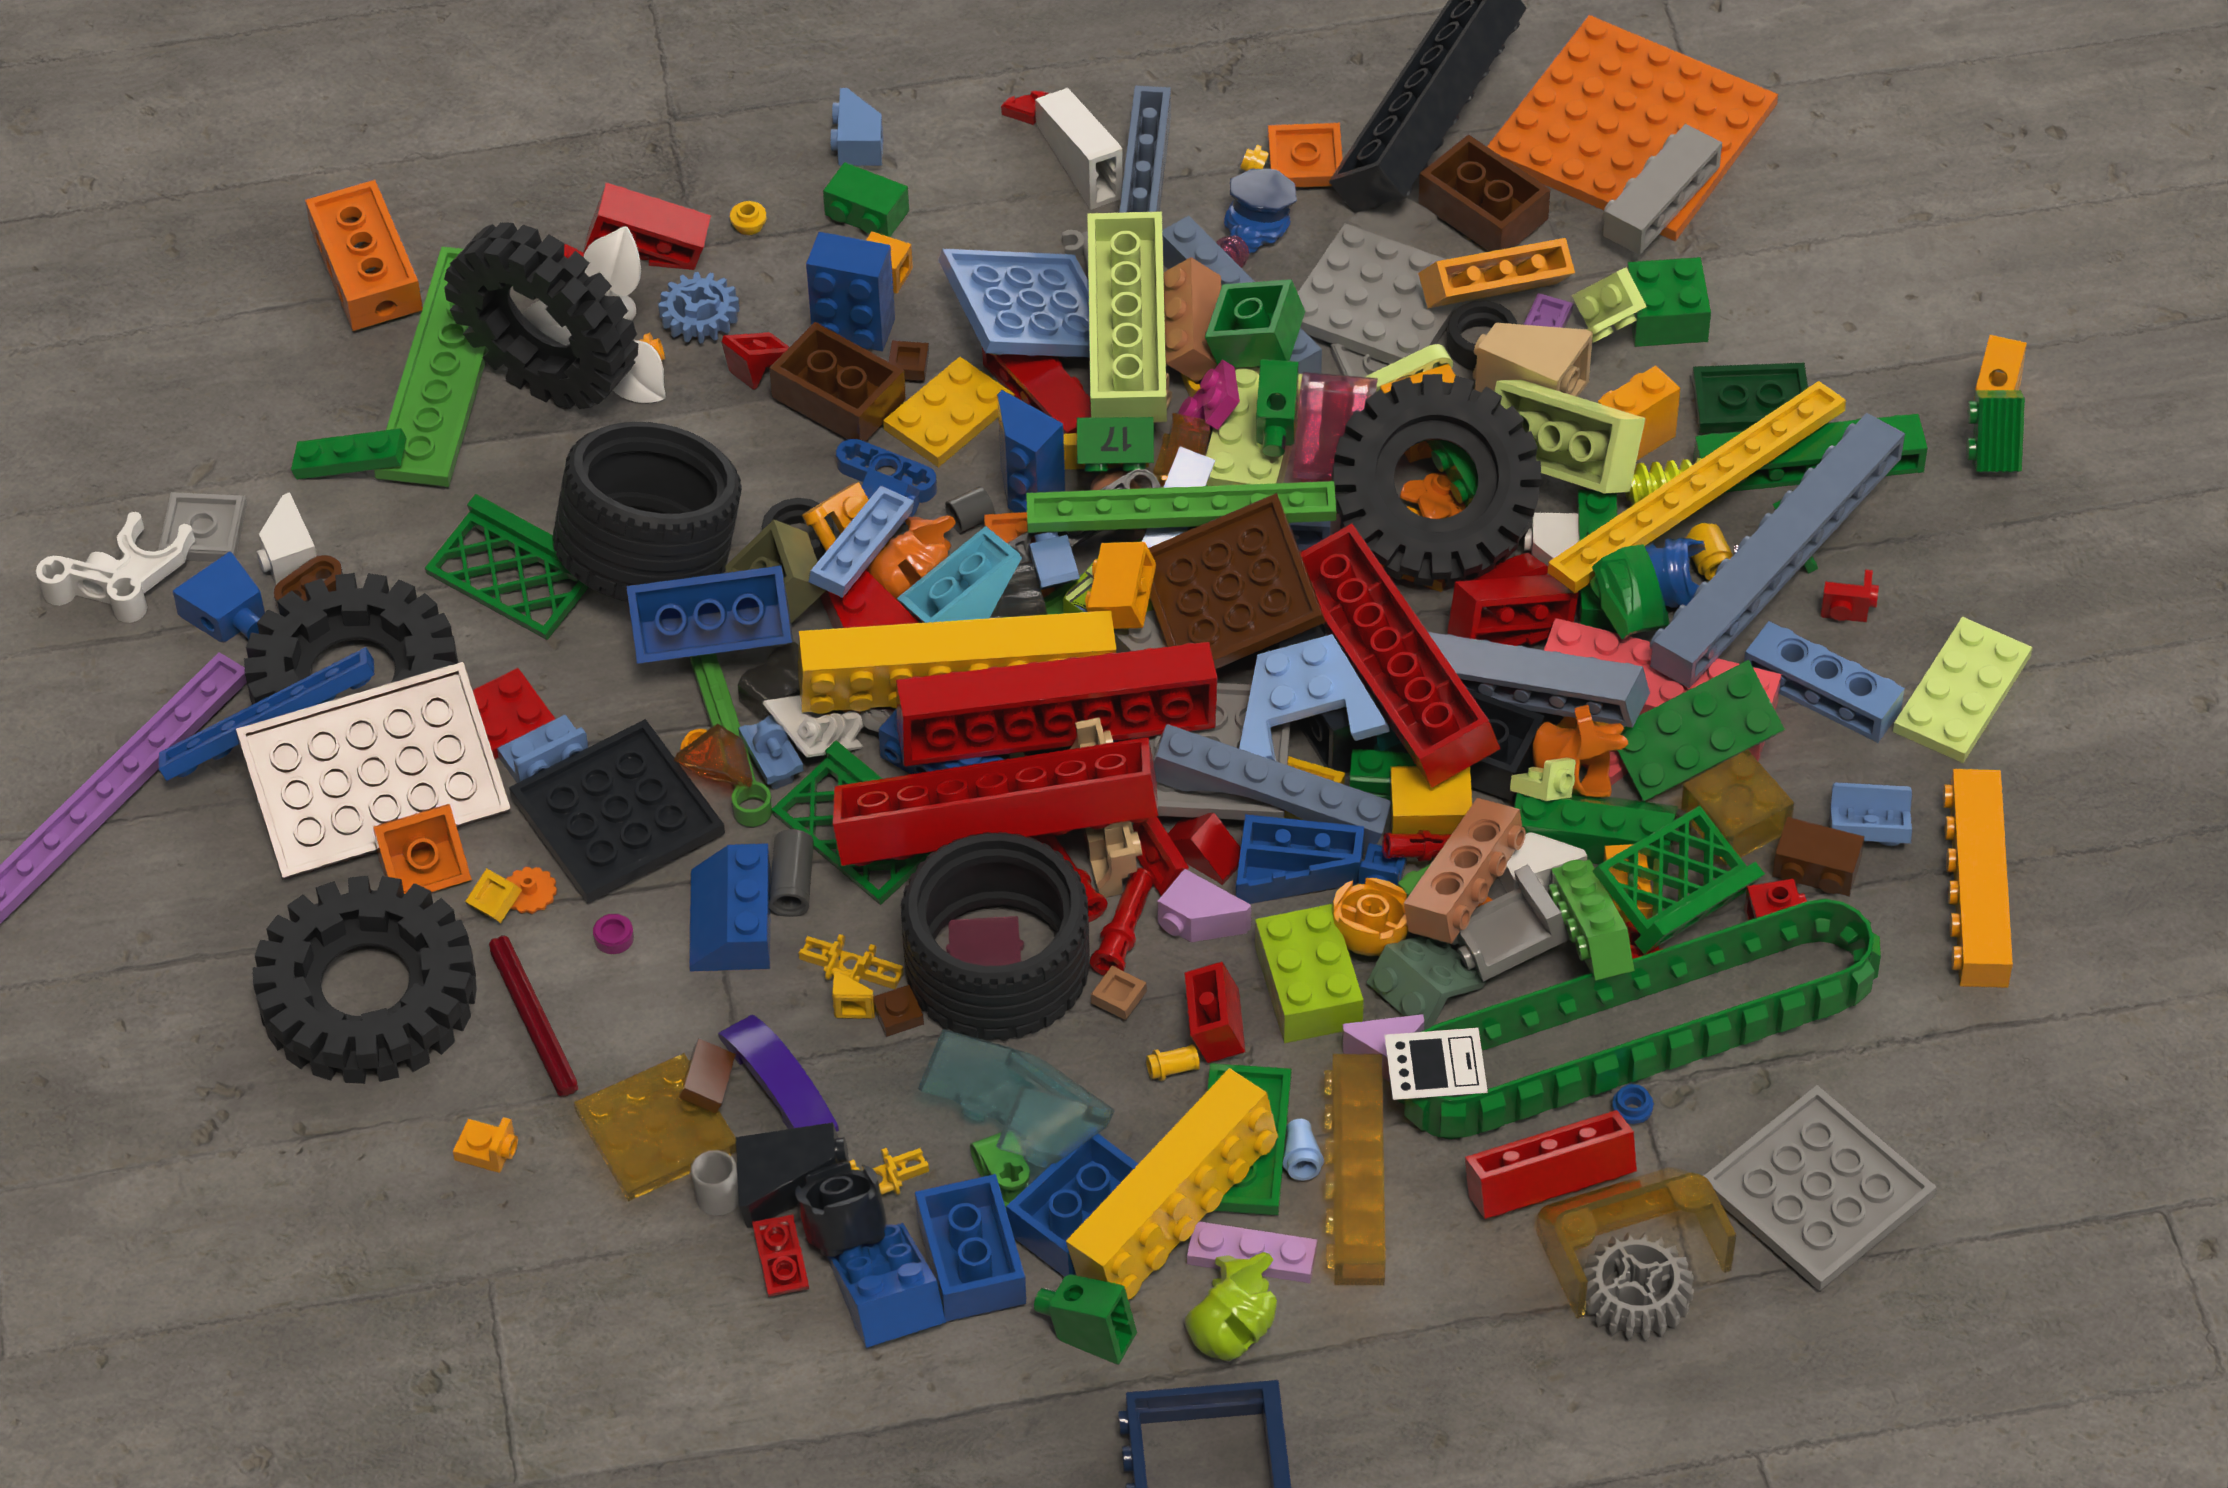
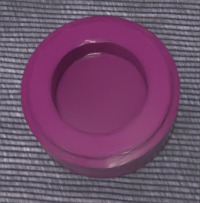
[593,914,634,954]

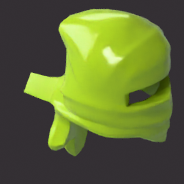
[1185,1252,1277,1361]

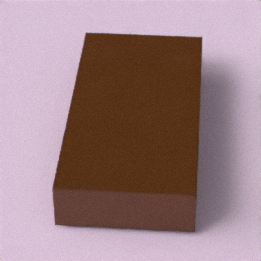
[679,1038,736,1113]

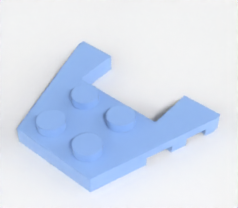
[1239,634,1389,761]

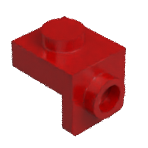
[1821,569,1879,622]

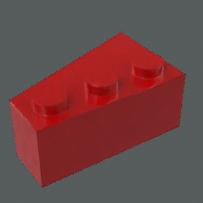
[820,569,920,629]

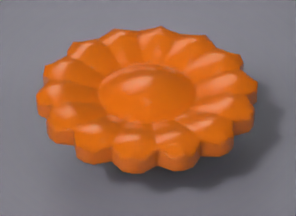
[506,867,557,914]

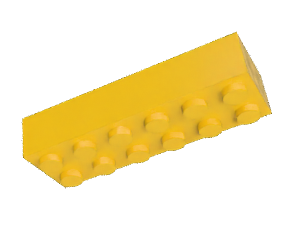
[1066,1068,1278,1300]

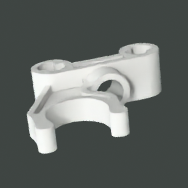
[36,512,195,623]

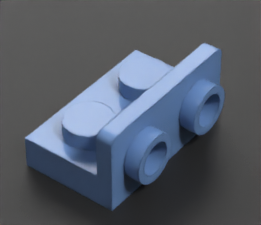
[497,715,588,783]

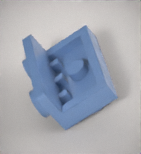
[1829,783,1912,846]

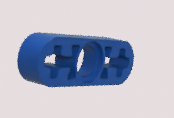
[836,439,937,503]

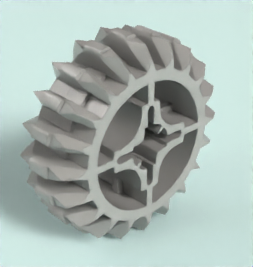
[1580,1232,1694,1341]

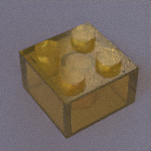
[1680,749,1794,866]

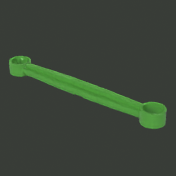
[690,653,772,827]

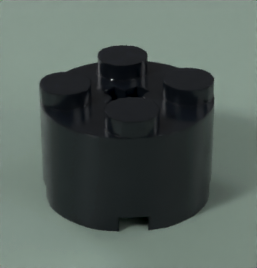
[796,1163,887,1257]

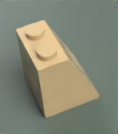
[1473,323,1593,397]

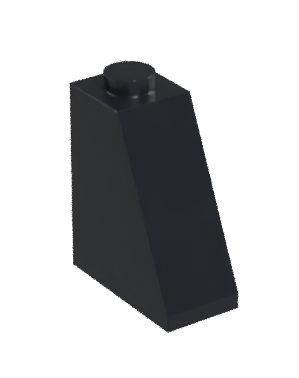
[736,1122,848,1228]

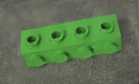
[1548,859,1635,980]

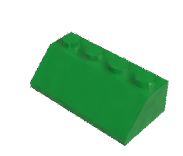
[1514,793,1678,874]

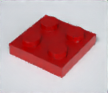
[473,668,555,759]

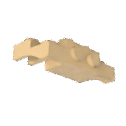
[1070,717,1142,898]

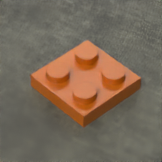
[1268,123,1343,187]

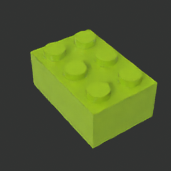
[1255,904,1364,1043]

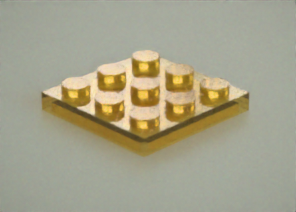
[574,1053,736,1202]

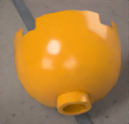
[1332,878,1408,956]

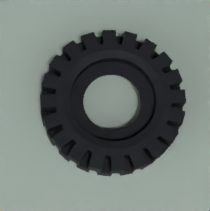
[444,222,638,409]
[1331,374,1542,587]
[244,573,458,705]
[252,876,477,1084]

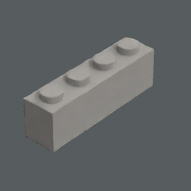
[1602,124,1722,255]

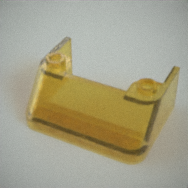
[1536,1167,1736,1319]

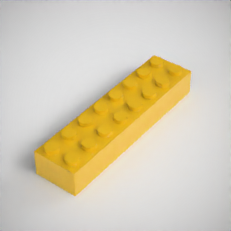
[798,610,1116,714]

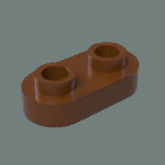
[274,555,343,610]

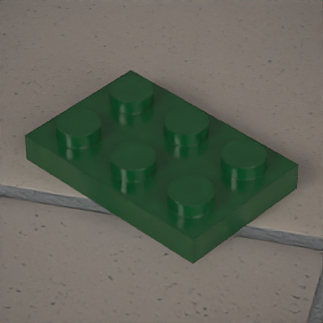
[1692,362,1808,433]

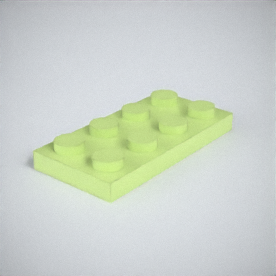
[1893,617,2032,763]

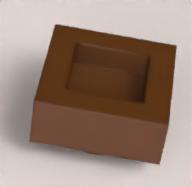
[888,340,929,381]
[874,985,924,1037]

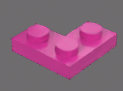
[1178,359,1240,440]

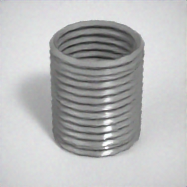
[691,1150,739,1216]

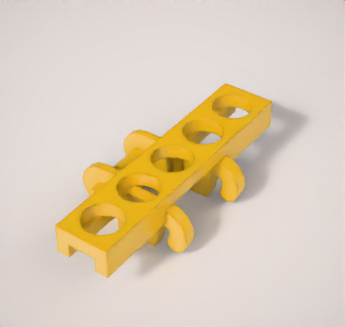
[799,934,904,989]
[848,1148,929,1195]

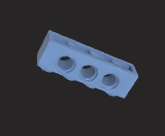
[1744,621,1905,743]

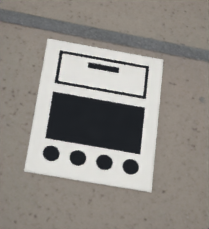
[1384,1028,1488,1100]

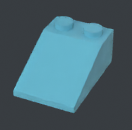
[897,526,1022,623]

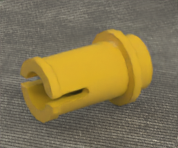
[1146,1044,1200,1081]

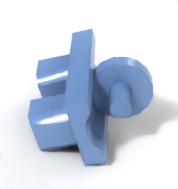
[738,715,804,789]

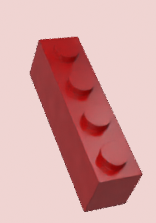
[982,347,1091,434]
[1465,1110,1637,1219]

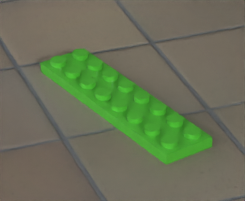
[374,247,488,487]

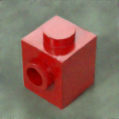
[1744,879,1807,921]

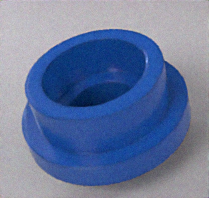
[1612,1084,1653,1124]

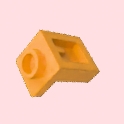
[453,1117,518,1173]

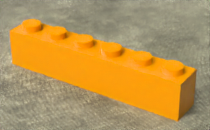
[1943,769,2013,988]

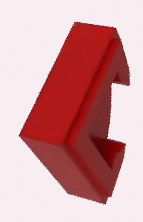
[1001,91,1049,125]

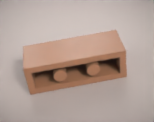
[1164,257,1221,382]

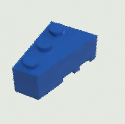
[1236,814,1364,904]

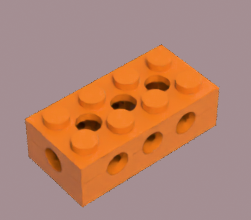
[305,180,423,331]

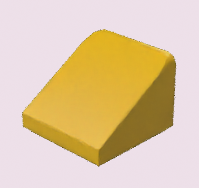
[832,972,875,1019]

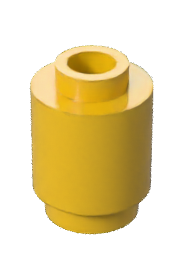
[1685,523,1733,580]

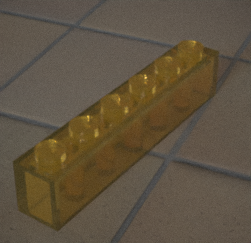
[1324,1054,1386,1285]

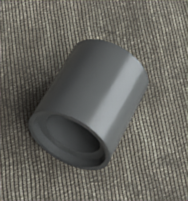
[945,486,995,533]

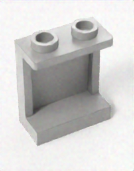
[1451,864,1569,981]

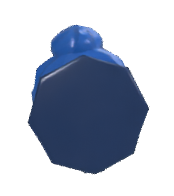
[1224,169,1297,255]

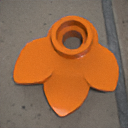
[1400,473,1466,519]

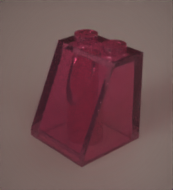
[1293,372,1378,482]

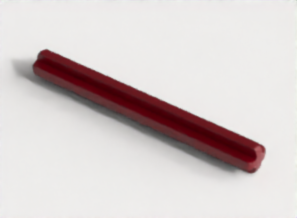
[489,935,578,1097]

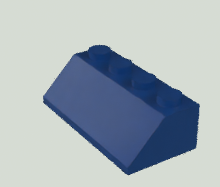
[627,565,793,664]

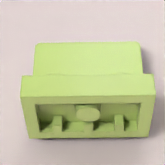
[1572,267,1647,343]

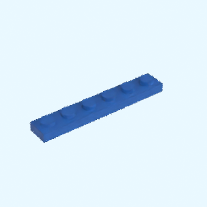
[159,647,375,781]

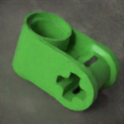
[970,1129,1030,1208]

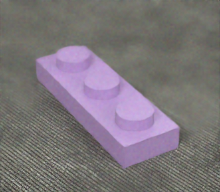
[1187,1222,1317,1283]

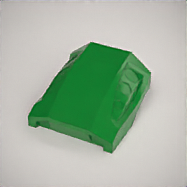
[1590,544,1669,639]

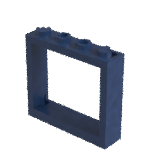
[1118,1380,1291,1488]

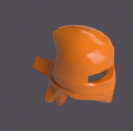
[867,515,956,604]
[1532,705,1629,797]

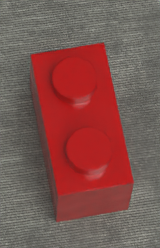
[1185,962,1246,1063]

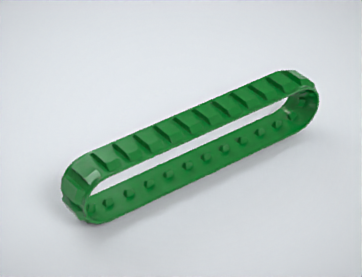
[1397,899,1881,1139]

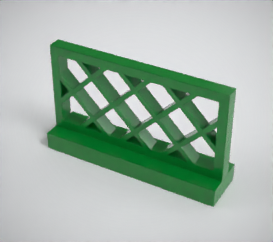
[425,494,589,640]
[771,740,932,905]
[1592,806,1765,955]

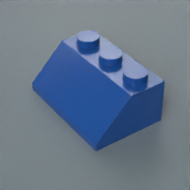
[997,390,1065,513]
[689,844,771,971]

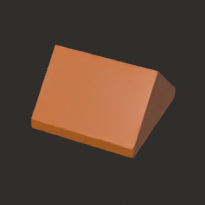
[373,804,472,894]

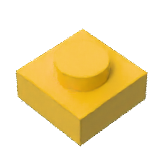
[465,868,522,923]

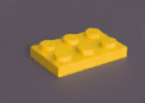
[883,357,1015,468]

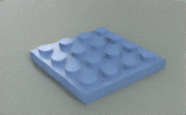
[938,249,1090,358]

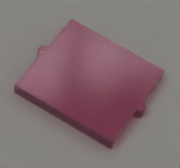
[946,916,1024,966]

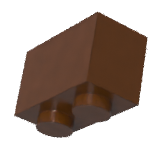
[1772,817,1865,897]

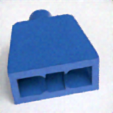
[173,551,265,642]

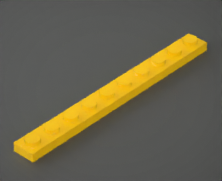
[1548,381,1846,593]

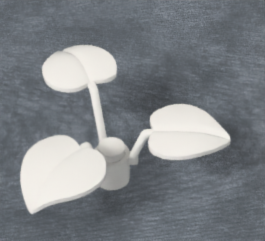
[523,227,666,403]

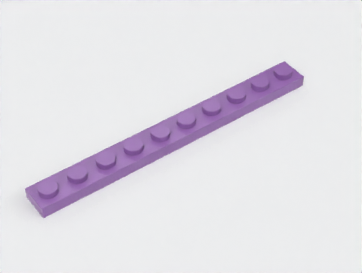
[0,652,247,924]

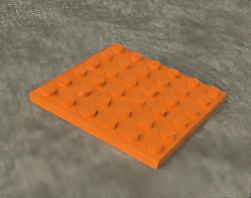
[1487,15,1778,241]

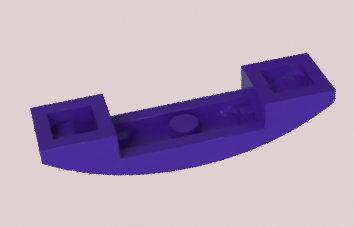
[718,1014,839,1132]

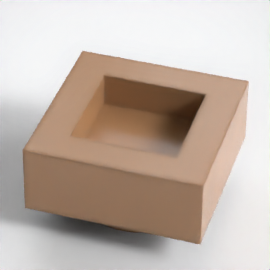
[1091,966,1147,1020]

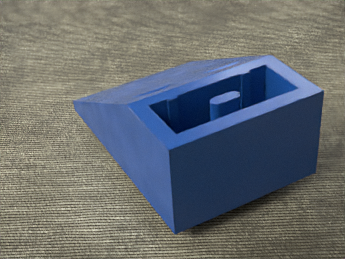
[828,1223,946,1348]

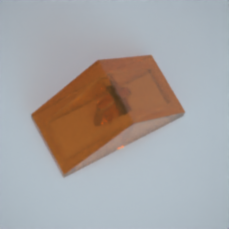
[1161,413,1210,480]
[674,723,753,788]

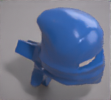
[1645,538,1706,608]

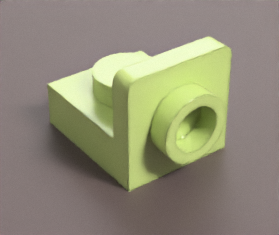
[1510,758,1576,801]

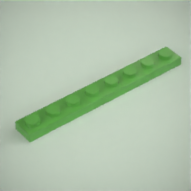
[1026,481,1337,533]

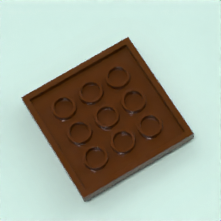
[1149,493,1326,669]

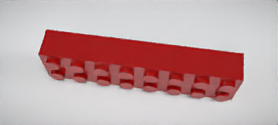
[1300,524,1501,788]
[896,642,1217,766]
[833,737,1158,866]

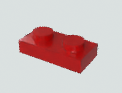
[1132,816,1189,896]

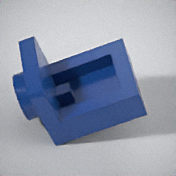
[1358,843,1407,886]

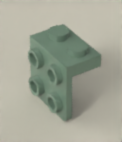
[1366,936,1487,1030]

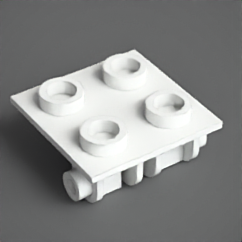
[763,695,864,758]

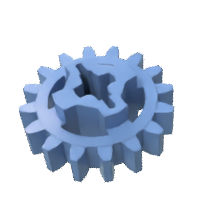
[658,272,739,343]

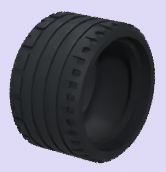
[553,421,742,602]
[901,832,1090,1040]

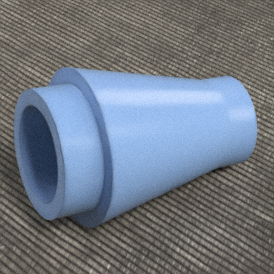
[1283,1119,1324,1181]

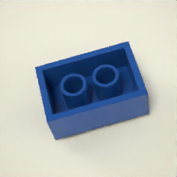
[806,232,895,351]
[1006,1128,1138,1277]
[915,1174,1027,1322]

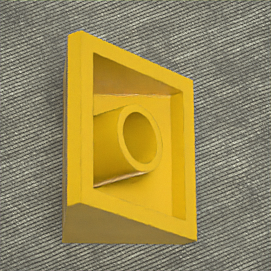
[1390,766,1472,834]

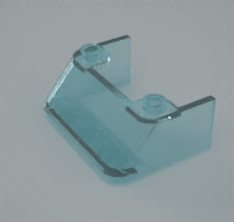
[918,1029,1115,1167]

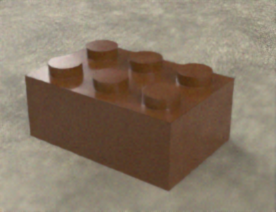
[1418,134,1550,252]
[769,322,906,442]

